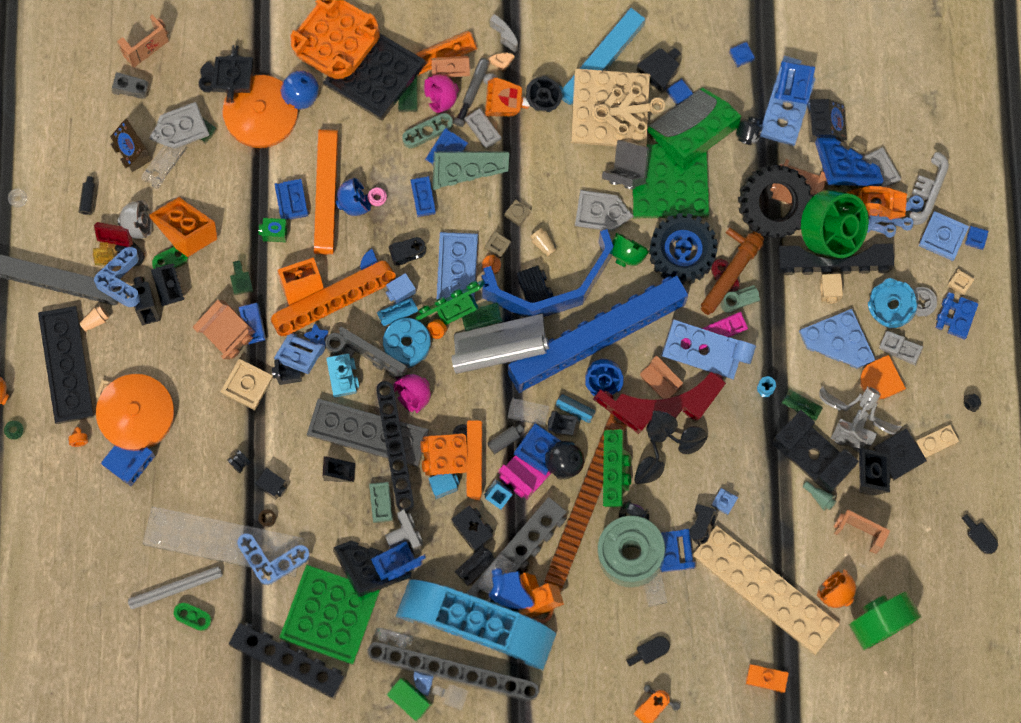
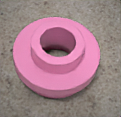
[368,188,387,206]

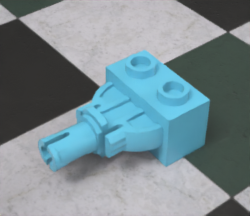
[326,354,359,398]

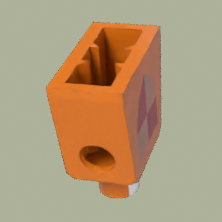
[485,77,529,116]

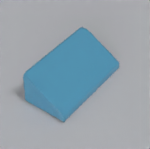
[556,394,596,423]

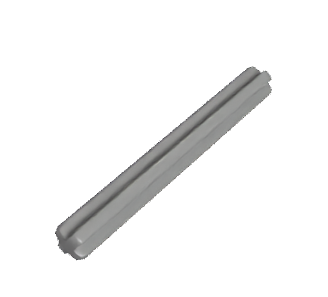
[128,567,222,609]

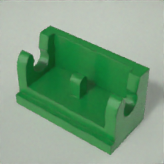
[387,678,433,721]

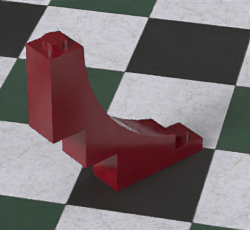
[593,372,726,435]

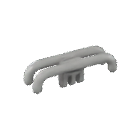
[909,152,949,225]

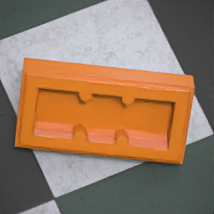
[746,664,789,693]

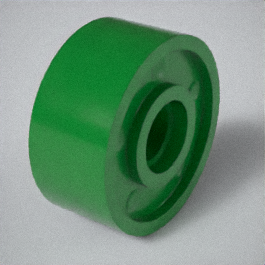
[801,190,869,258]
[849,591,922,651]

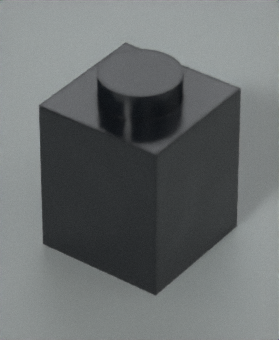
[255,468,287,500]

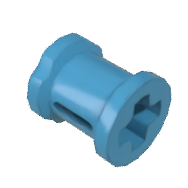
[757,376,776,397]

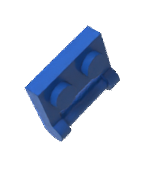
[774,61,815,104]
[660,529,696,572]

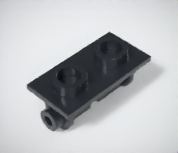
[455,546,495,586]

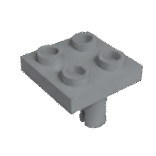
[831,410,877,452]
[385,510,423,555]

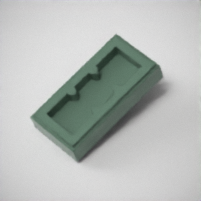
[369,482,393,523]

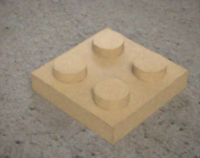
[221,359,273,410]

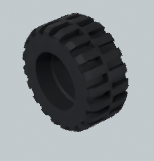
[738,165,813,238]

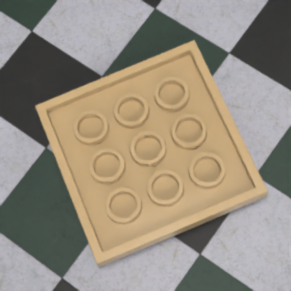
[571,69,650,146]

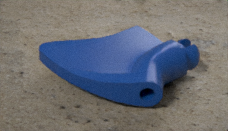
[488,568,535,609]

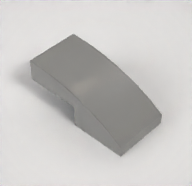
[490,14,518,52]
[879,331,923,366]

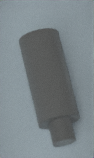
[487,425,524,455]

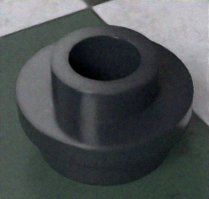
[963,393,981,412]

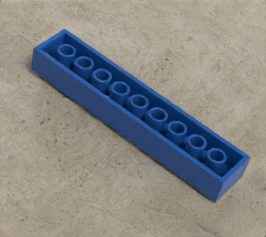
[508,276,688,393]

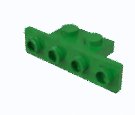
[415,280,485,325]
[603,429,632,507]

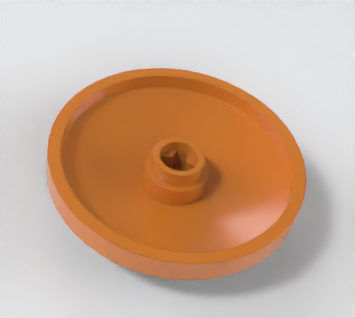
[223,75,298,148]
[96,374,174,451]

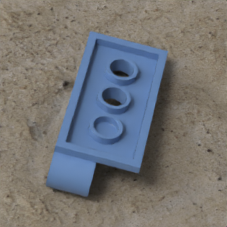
[761,55,816,146]
[661,320,756,380]

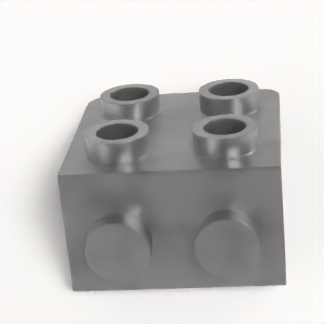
[602,140,649,189]

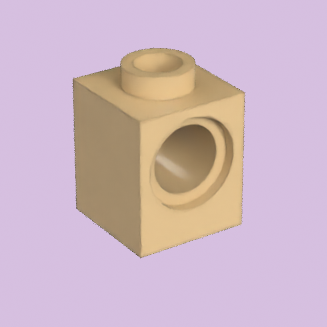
[820,274,843,304]

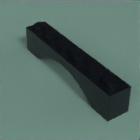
[777,243,894,275]

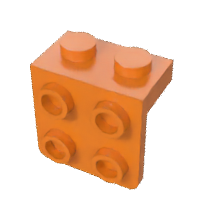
[420,434,468,476]

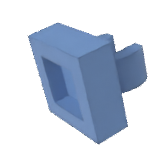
[711,488,738,515]

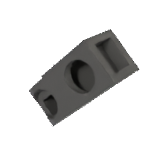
[112,72,149,99]

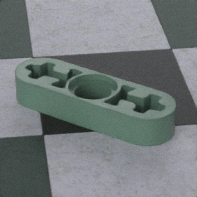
[402,113,453,149]

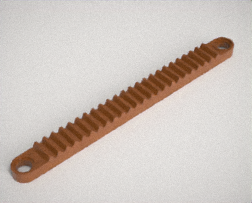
[533,414,627,624]

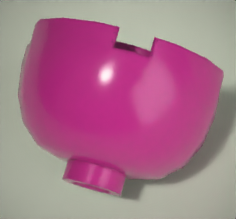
[424,74,459,113]
[393,374,431,413]

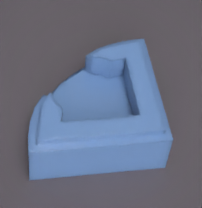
[414,672,433,696]

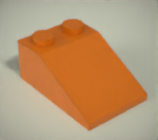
[149,197,217,257]

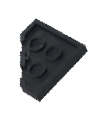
[333,541,412,597]

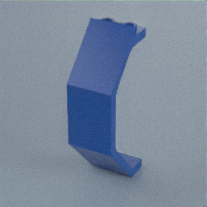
[481,229,613,318]

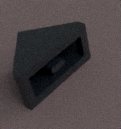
[322,456,355,482]

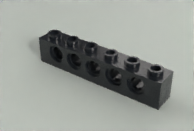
[228,622,345,700]

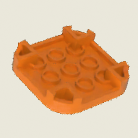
[290,0,380,79]

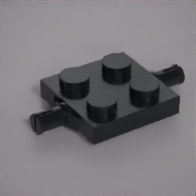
[212,45,253,103]

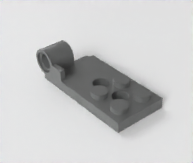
[325,326,408,380]

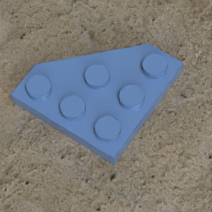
[799,309,875,369]

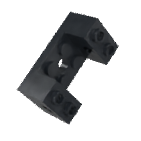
[772,410,859,493]

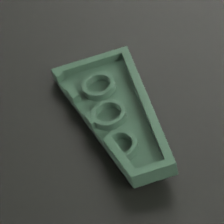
[433,151,509,190]

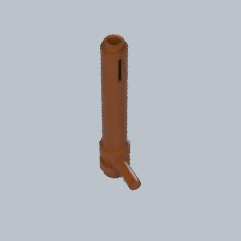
[701,227,764,315]

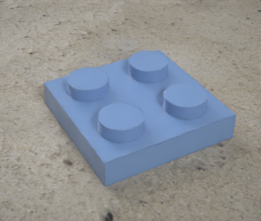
[918,211,969,261]

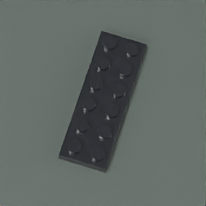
[38,306,94,424]

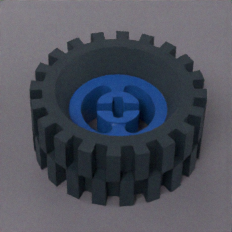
[649,213,718,285]

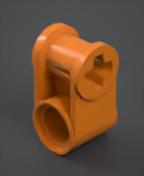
[634,690,670,723]

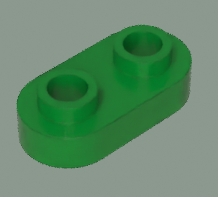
[152,247,189,269]
[173,603,212,631]

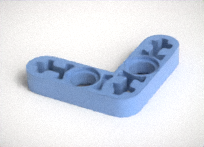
[94,247,140,307]
[237,534,310,585]

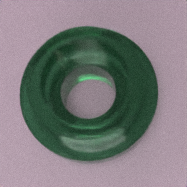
[4,420,24,440]

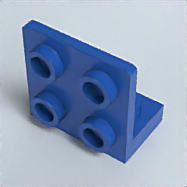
[101,446,155,487]

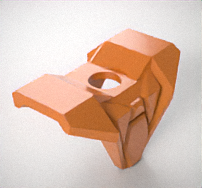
[847,186,907,220]

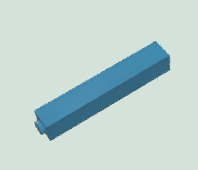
[562,8,646,105]

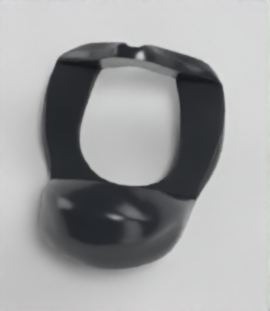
[619,500,649,521]

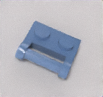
[274,333,325,375]

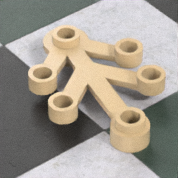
[592,85,665,136]

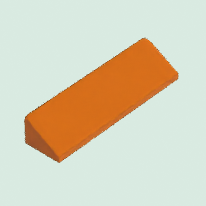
[416,31,477,76]
[467,420,482,500]

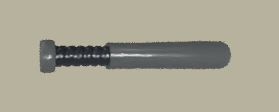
[453,58,490,127]

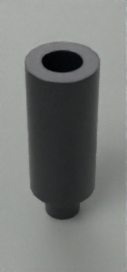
[78,176,96,215]

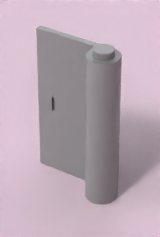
[452,314,549,374]

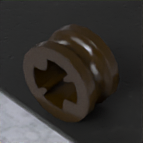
[258,509,276,528]

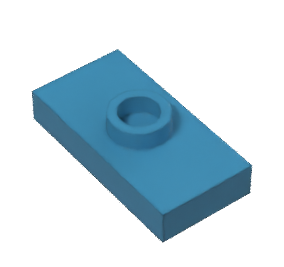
[377,298,418,326]

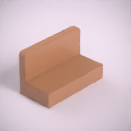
[431,56,470,77]
[640,356,683,399]

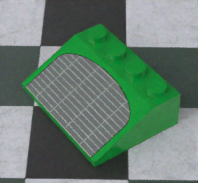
[647,87,741,169]

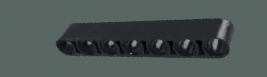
[376,381,414,514]

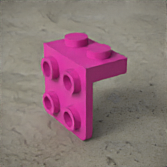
[498,455,551,500]

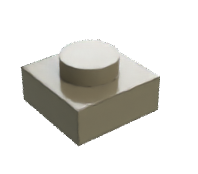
[504,200,531,227]
[485,232,511,259]

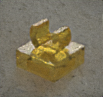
[93,242,114,265]

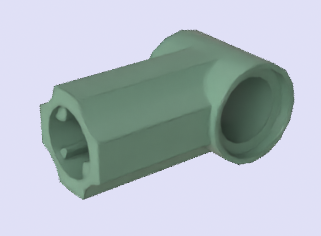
[720,285,760,313]

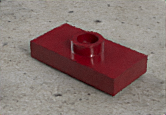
[94,222,133,247]

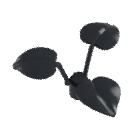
[634,411,708,484]

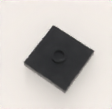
[873,428,927,481]

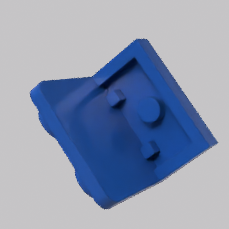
[371,542,426,581]

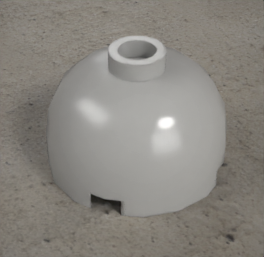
[118,200,153,239]

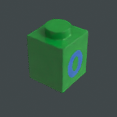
[259,218,287,243]

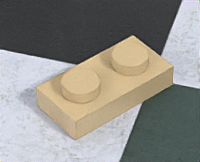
[916,425,959,458]

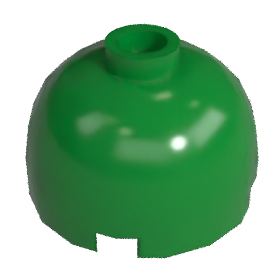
[612,233,649,268]

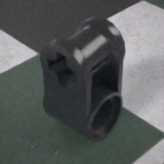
[388,237,426,266]

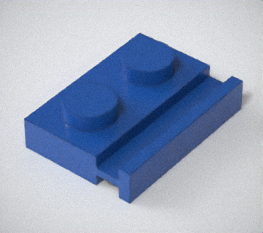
[425,128,468,165]
[274,179,308,220]

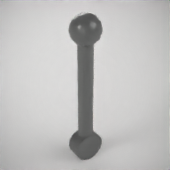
[644,685,680,711]

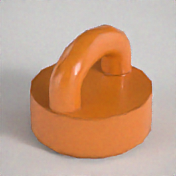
[482,255,501,275]
[427,319,448,339]
[68,427,88,447]

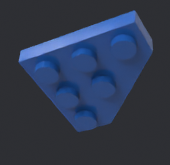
[815,138,883,186]

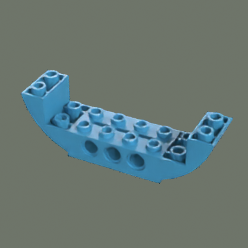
[395,580,557,670]

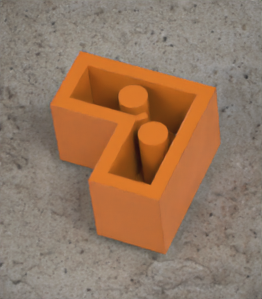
[518,573,564,619]

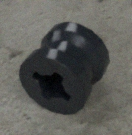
[227,449,251,474]

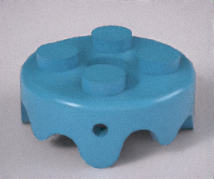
[868,278,918,328]
[383,318,431,368]

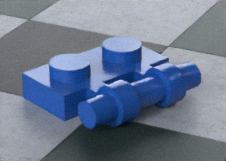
[936,292,979,340]

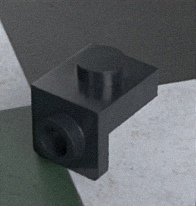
[272,360,302,385]
[548,411,581,437]

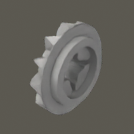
[913,287,937,317]

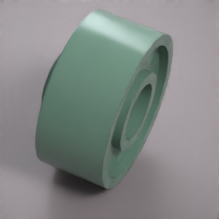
[598,516,665,587]

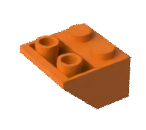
[277,257,324,306]

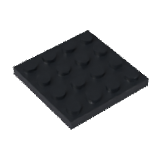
[323,33,427,121]

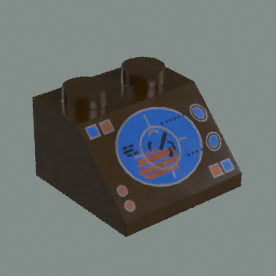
[110,119,151,172]

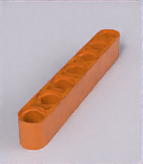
[314,129,338,255]
[271,261,396,336]

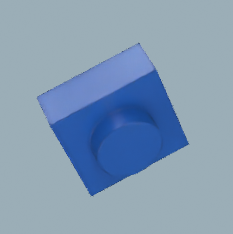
[729,42,755,68]

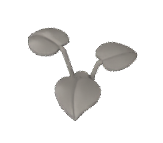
[819,386,902,442]

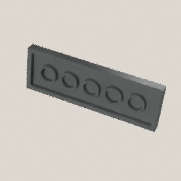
[307,398,429,467]

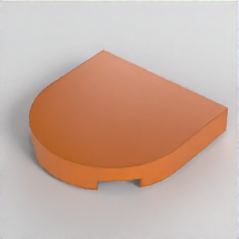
[860,355,906,400]

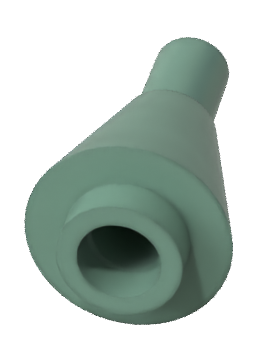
[803,481,836,511]

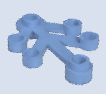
[867,188,924,237]

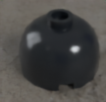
[526,74,564,112]
[545,441,585,480]

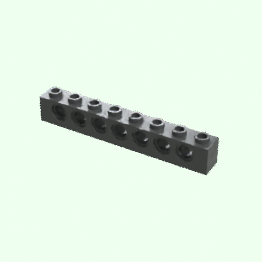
[466,497,567,603]

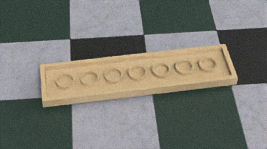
[692,526,840,655]

